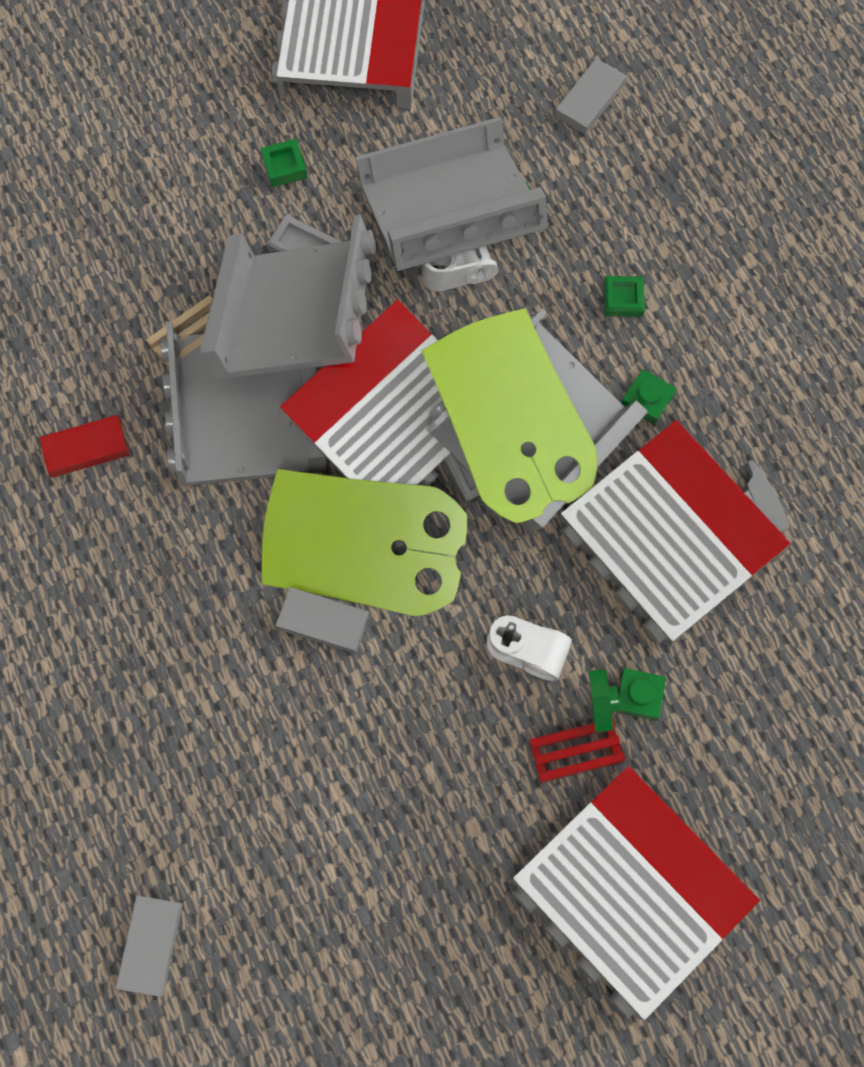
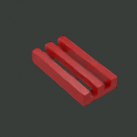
[529,718,626,784]

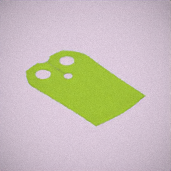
[421,308,597,523]
[262,469,467,616]

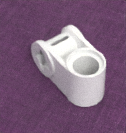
[421,246,499,291]
[486,615,572,681]

